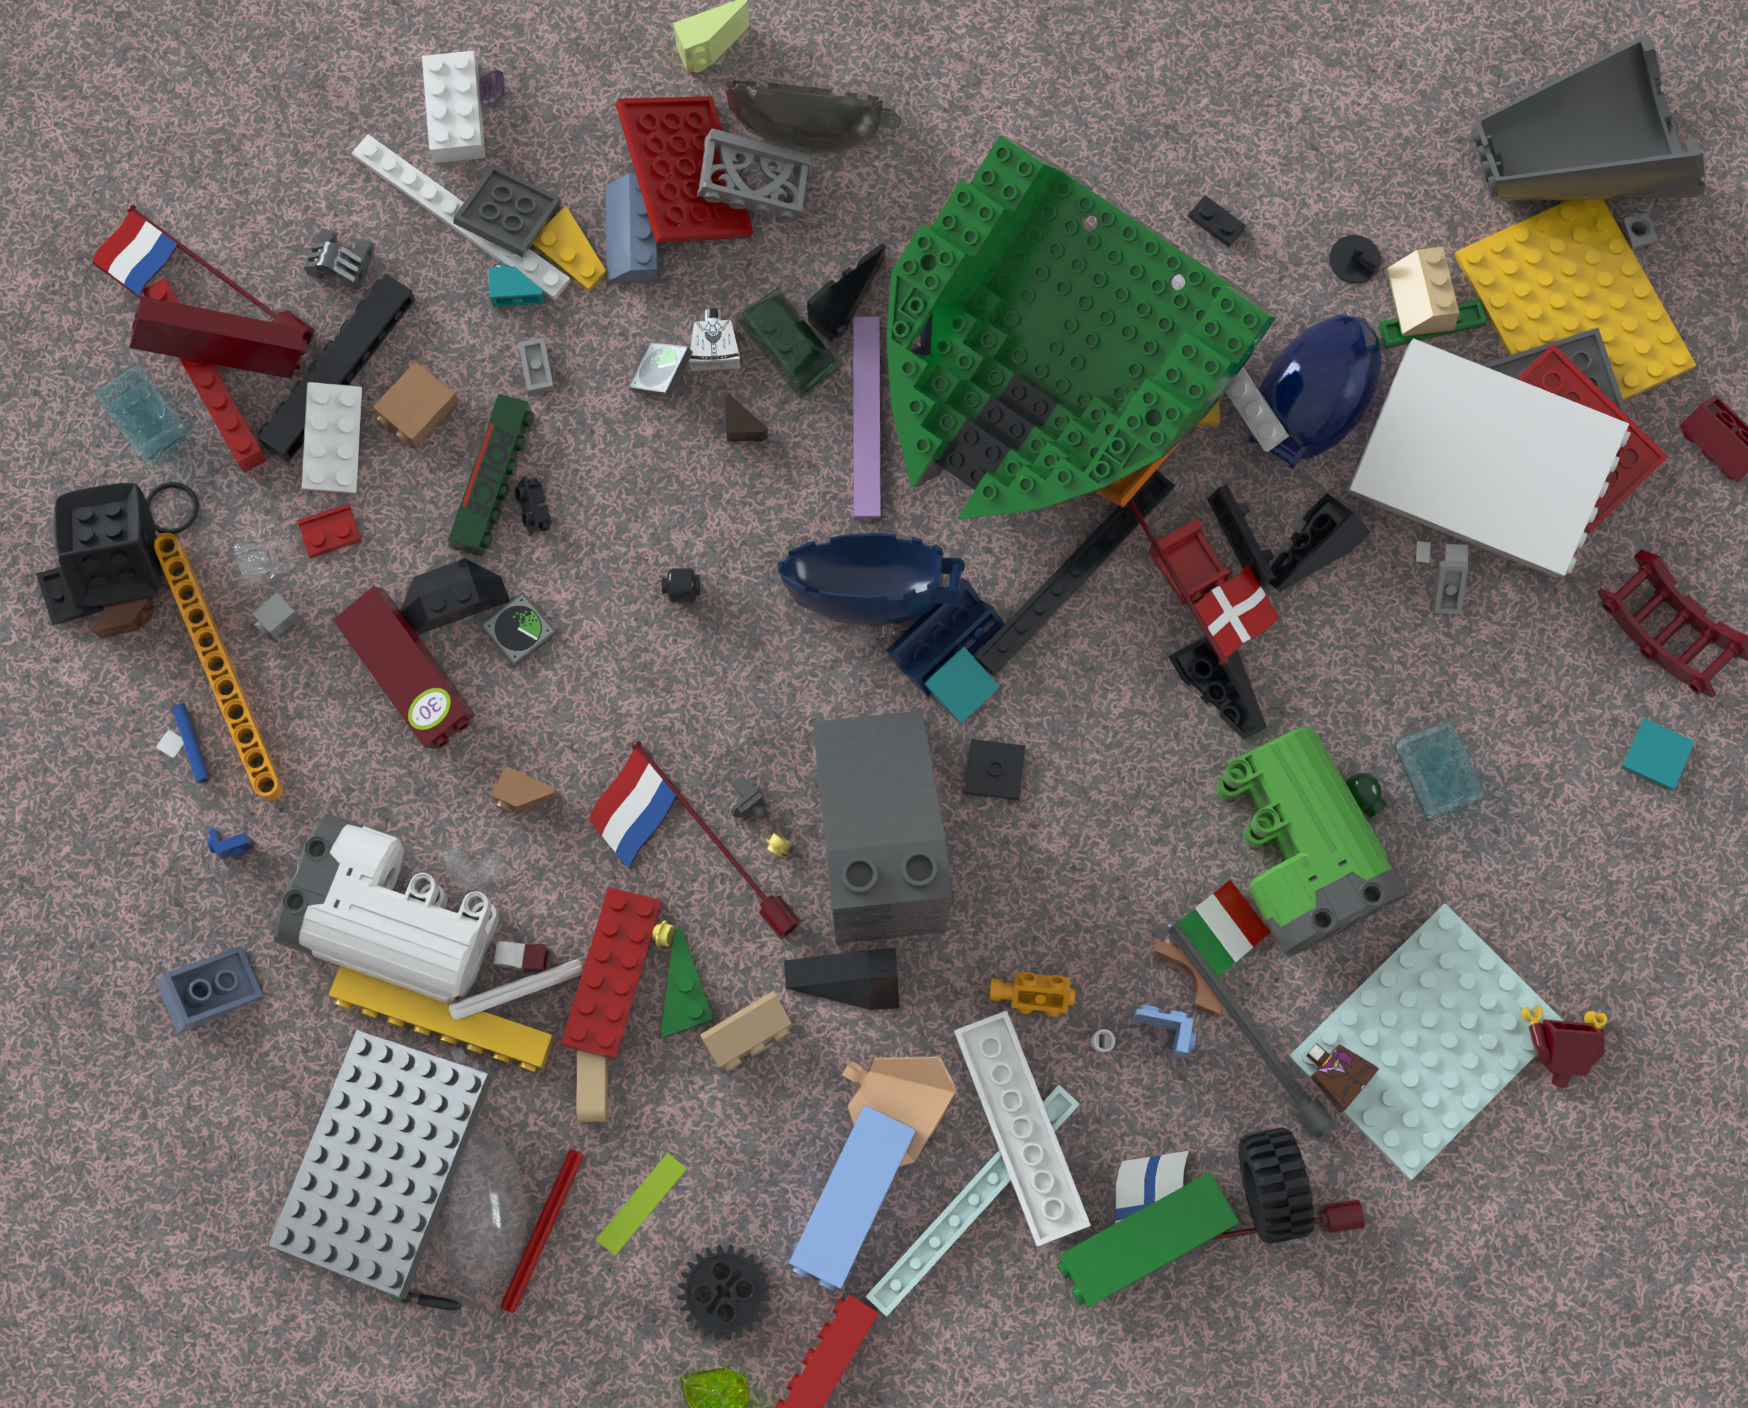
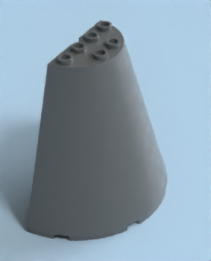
[1472,34,1705,201]

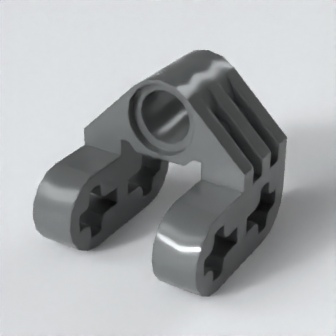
[304,228,374,289]

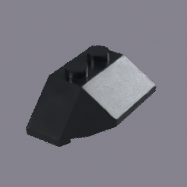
[400,558,510,635]

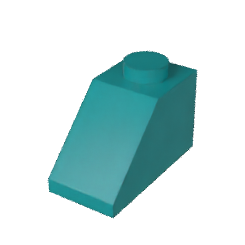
[488,264,545,307]

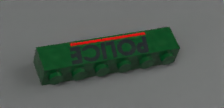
[448,394,534,556]

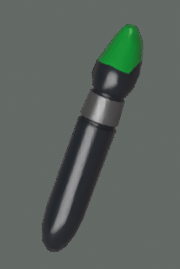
[391,1291,461,1311]

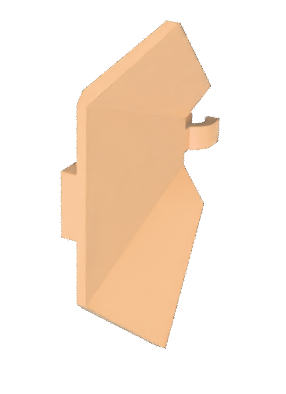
[842,1057,956,1166]

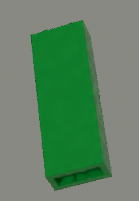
[1057,1172,1239,1309]

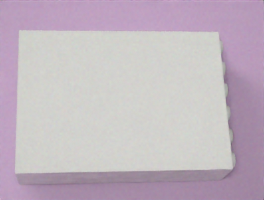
[1346,338,1630,578]

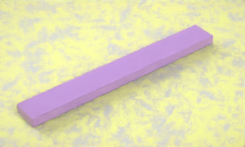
[853,317,881,519]

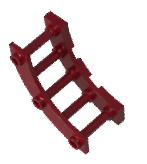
[1597,549,1748,698]

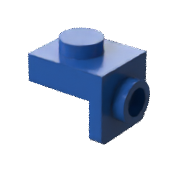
[207,827,254,859]

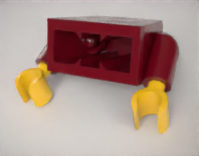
[1521,1006,1607,1088]

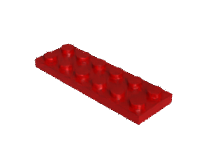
[561,887,662,1060]

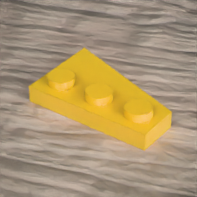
[532,205,607,292]

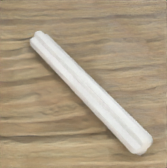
[449,959,583,1020]

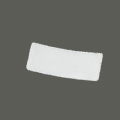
[1416,541,1468,563]

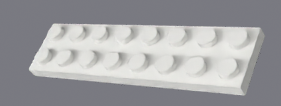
[954,1011,1091,1247]

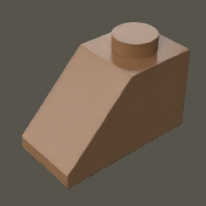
[491,766,558,813]

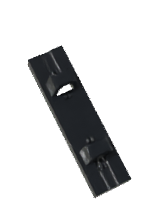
[1207,485,1275,589]

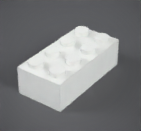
[422,51,486,163]

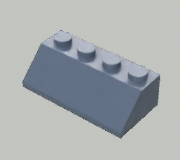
[606,173,659,283]

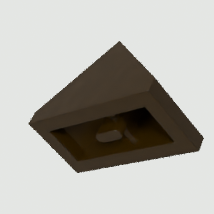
[726,394,768,442]

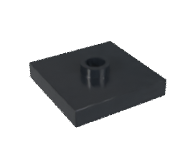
[965,739,1026,801]

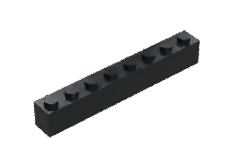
[257,274,415,463]

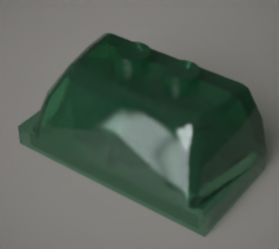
[736,287,841,398]

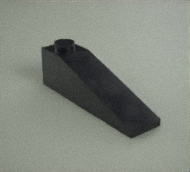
[807,243,886,342]
[1269,493,1370,593]
[1168,634,1267,739]
[784,948,899,1010]

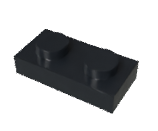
[1188,195,1246,247]

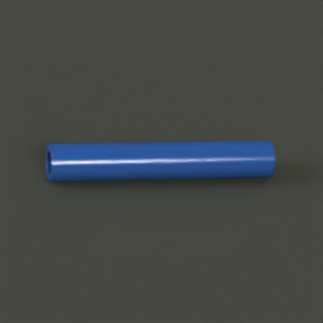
[172,703,210,783]

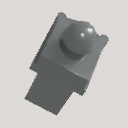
[731,775,767,821]

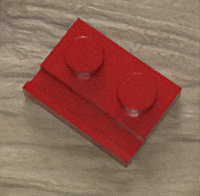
[297,504,361,558]

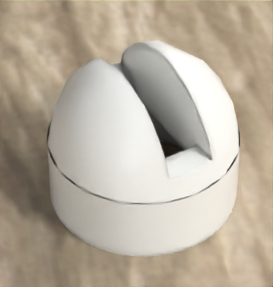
[1091,1029,1115,1053]

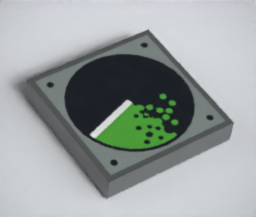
[629,342,693,397]
[480,592,557,667]

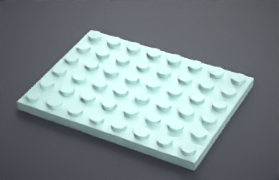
[1288,903,1563,1181]

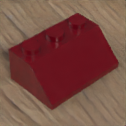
[1679,394,1748,482]

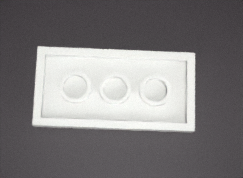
[301,382,362,494]

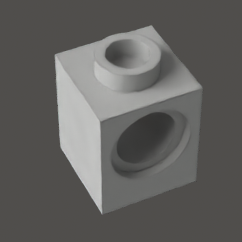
[1619,212,1658,255]
[252,593,300,640]

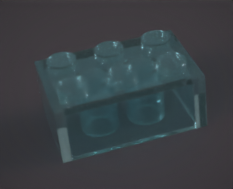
[94,363,190,465]
[1394,721,1484,822]

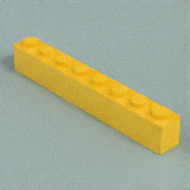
[329,966,555,1072]

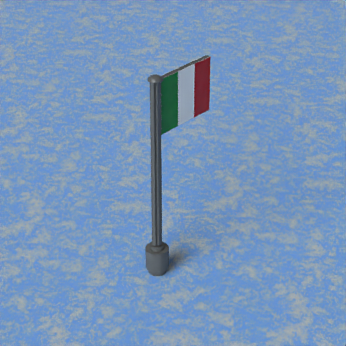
[1164,879,1335,1139]

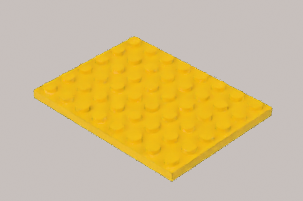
[1455,199,1696,401]

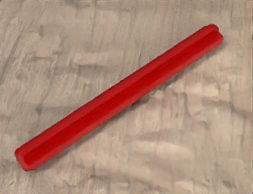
[500,1149,584,1313]

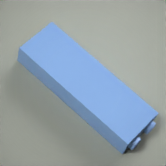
[789,1105,916,1291]

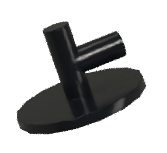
[1329,235,1381,283]

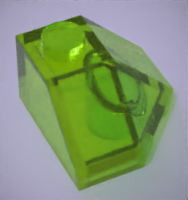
[680,1367,750,1408]

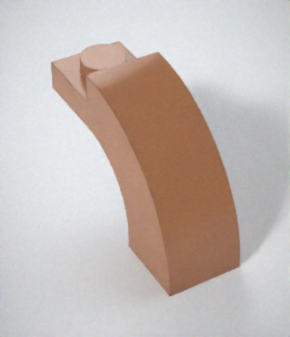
[1152,939,1224,1018]

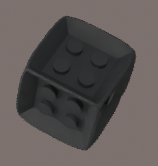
[54,483,161,606]

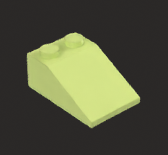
[673,0,749,73]

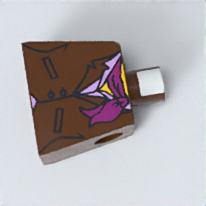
[1306,1043,1379,1113]

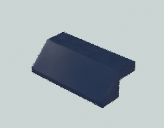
[885,578,1005,697]

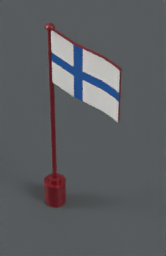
[1115,1151,1365,1240]

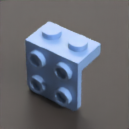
[1132,1005,1196,1060]

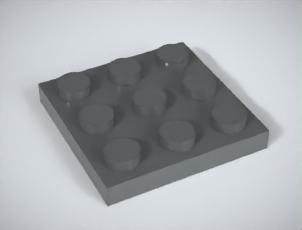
[453,164,561,258]

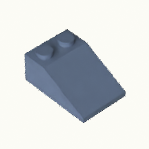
[156,945,263,1034]

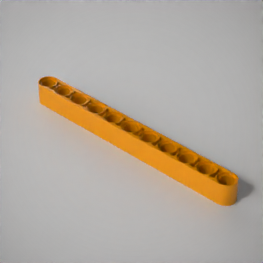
[154,533,283,802]

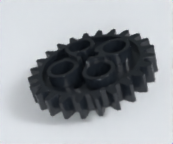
[677,1245,771,1340]

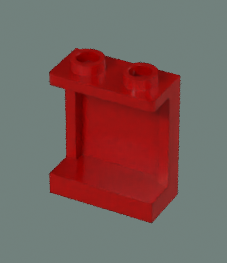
[1149,518,1231,605]

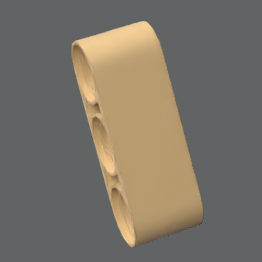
[577,1050,608,1123]

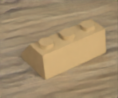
[1387,247,1459,336]
[700,991,793,1071]

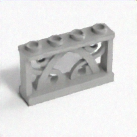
[697,129,811,222]

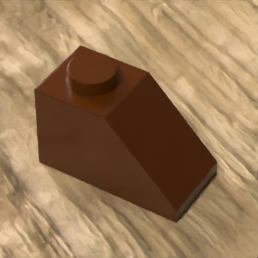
[90,598,154,639]

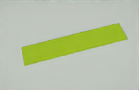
[596,1153,687,1256]

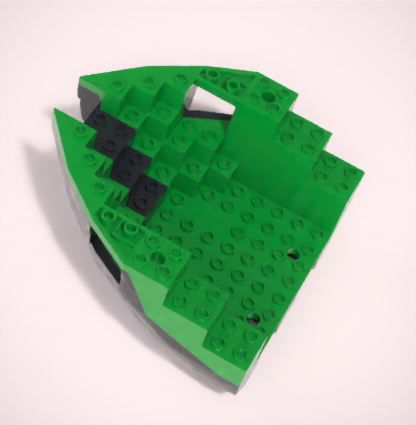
[886,135,1277,520]

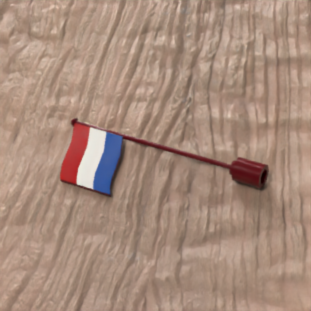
[93,205,315,345]
[588,741,801,939]

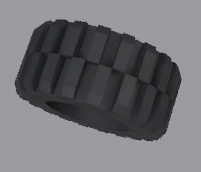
[1238,1127,1315,1244]

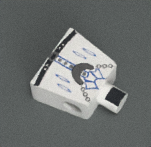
[689,308,741,371]

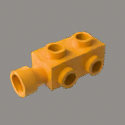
[989,972,1075,1017]

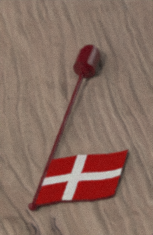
[1128,499,1279,666]

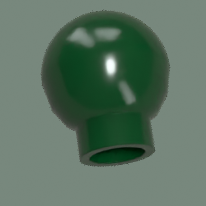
[1345,773,1387,818]

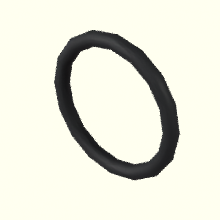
[146,482,199,534]

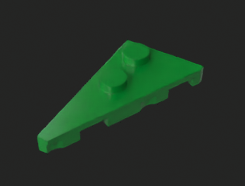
[660,928,713,1039]

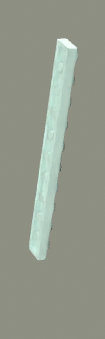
[865,1085,1080,1317]

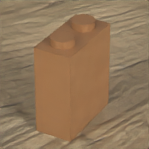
[373,362,459,448]

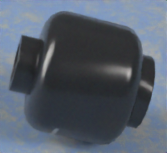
[662,568,700,603]

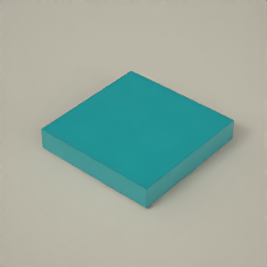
[923,647,1000,724]
[1621,718,1695,791]

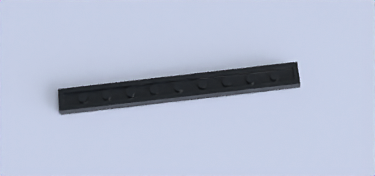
[974,469,1175,676]

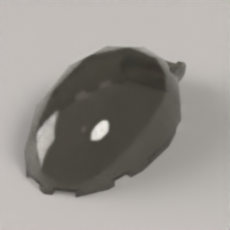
[725,80,901,155]

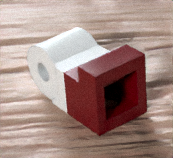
[493,942,549,973]

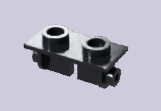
[515,476,552,536]

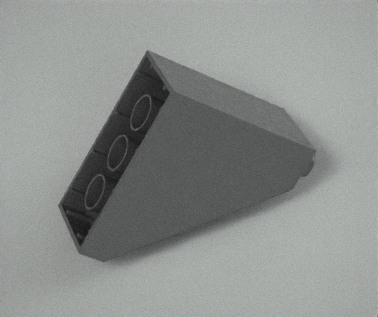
[813,710,952,944]

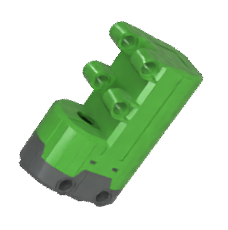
[1216,726,1408,958]

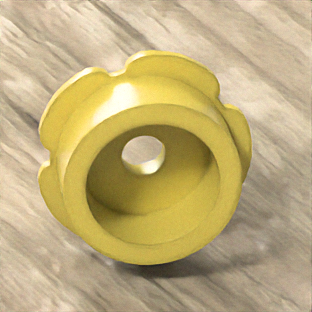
[766,833,792,857]
[652,920,675,947]

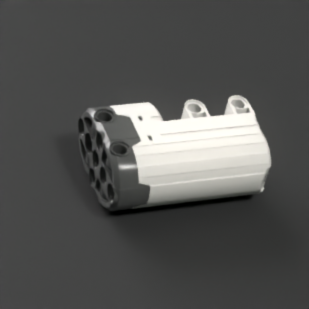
[274,814,500,1004]

